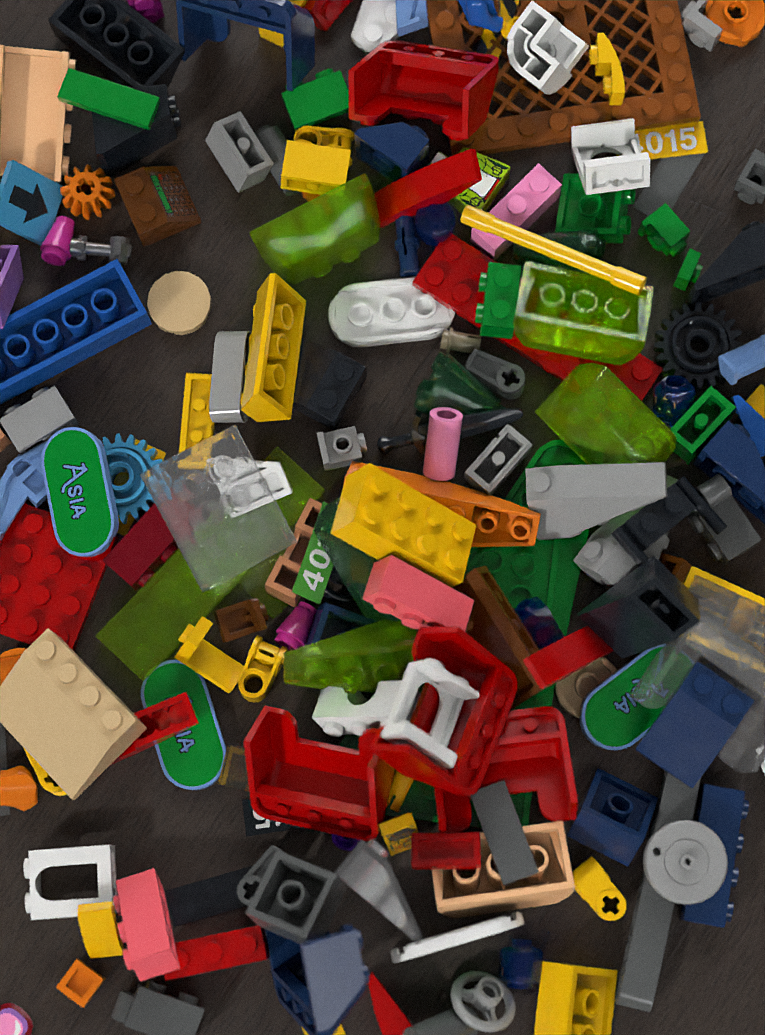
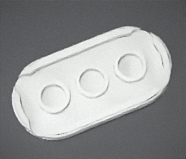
[328,276,455,347]
[390,911,525,963]

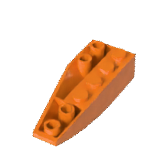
[343,461,541,547]

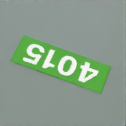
[292,501,342,604]

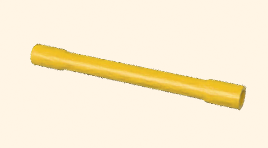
[460,204,647,296]

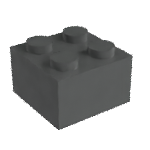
[246,850,347,944]

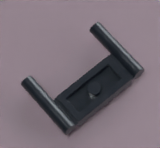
[611,476,728,566]

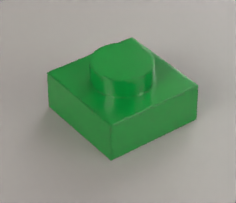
[673,248,703,291]

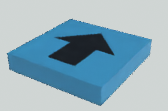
[0,160,63,246]

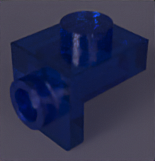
[514,596,564,650]

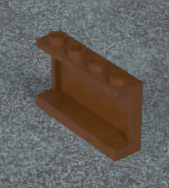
[452,566,547,711]

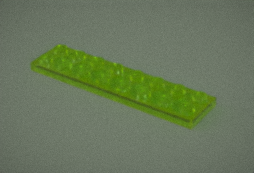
[96,446,325,682]

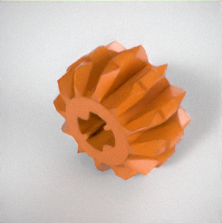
[60,164,115,220]

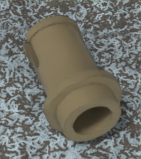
[440,327,481,353]

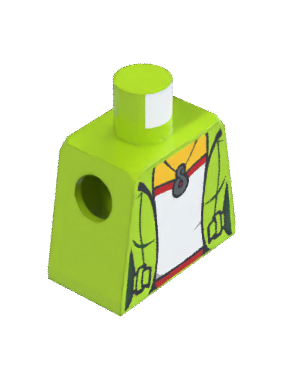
[431,148,510,214]

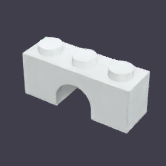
[312,681,421,737]

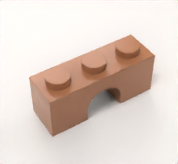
[265,498,322,607]

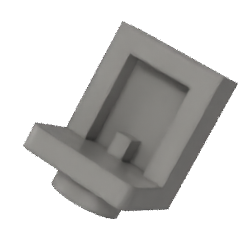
[682,0,723,52]

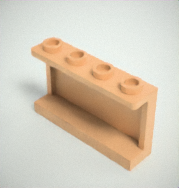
[0,45,76,182]

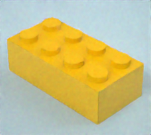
[330,463,476,588]

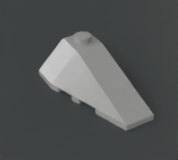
[526,462,667,541]
[573,475,678,589]

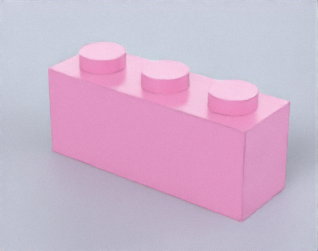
[471,163,562,261]

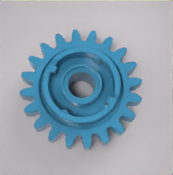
[103,433,167,524]

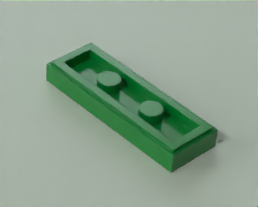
[57,68,161,130]

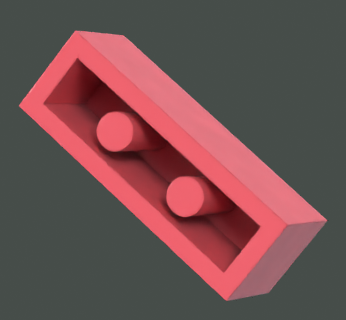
[362,555,474,631]
[113,868,180,982]

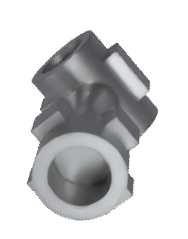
[70,235,132,265]

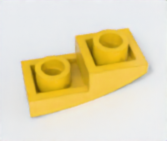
[589,33,625,105]
[77,901,124,959]

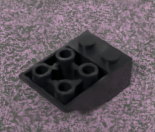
[577,556,701,658]

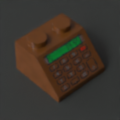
[114,166,202,247]

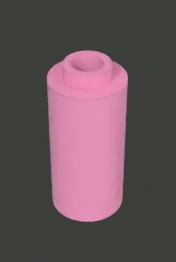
[423,407,463,481]

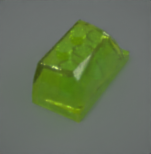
[249,173,380,285]
[513,261,654,365]
[534,363,676,465]

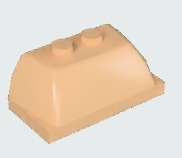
[431,821,575,918]

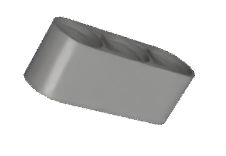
[209,331,252,423]

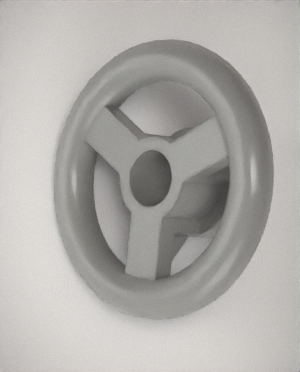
[451,971,516,1032]

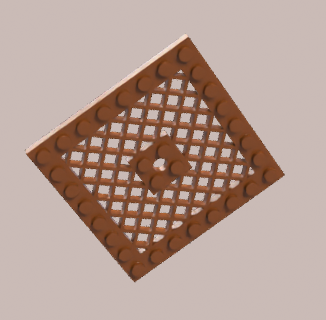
[427,0,701,156]

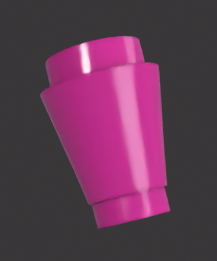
[40,216,75,266]
[275,601,317,653]

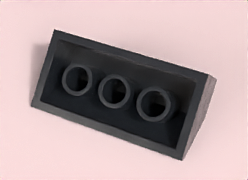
[48,0,185,88]

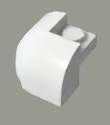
[507,1,589,95]

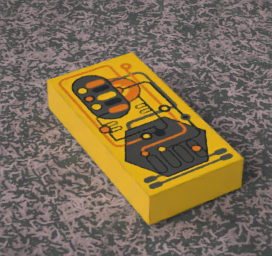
[379,812,418,856]

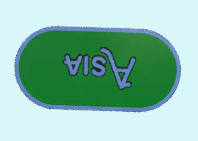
[41,427,119,557]
[579,644,695,750]
[141,660,228,790]

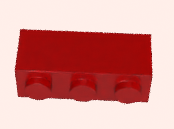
[164,926,269,981]

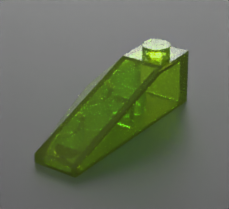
[284,619,418,696]

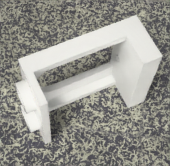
[571,118,650,195]
[380,658,480,769]
[24,845,117,920]

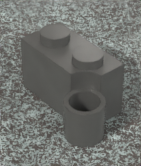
[687,474,762,566]
[110,979,205,1035]

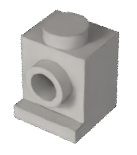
[317,426,367,471]

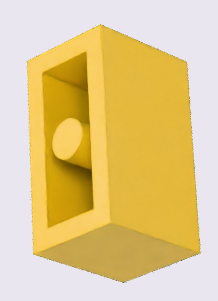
[280,139,351,199]

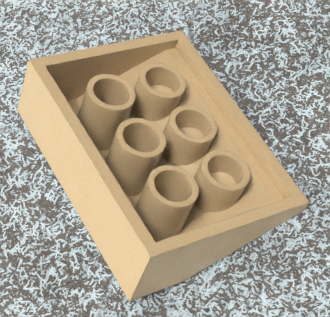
[0,628,147,800]

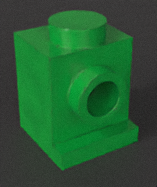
[637,203,691,257]

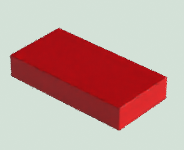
[411,832,481,870]

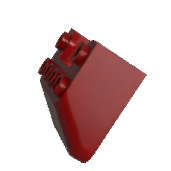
[348,40,499,141]
[369,626,518,795]
[244,706,395,841]
[433,706,578,832]

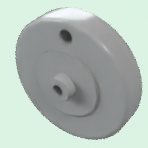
[643,820,728,904]

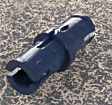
[394,215,420,278]

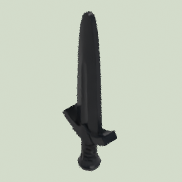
[377,408,523,456]

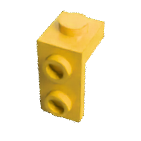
[174,616,244,693]

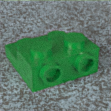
[555,173,636,243]

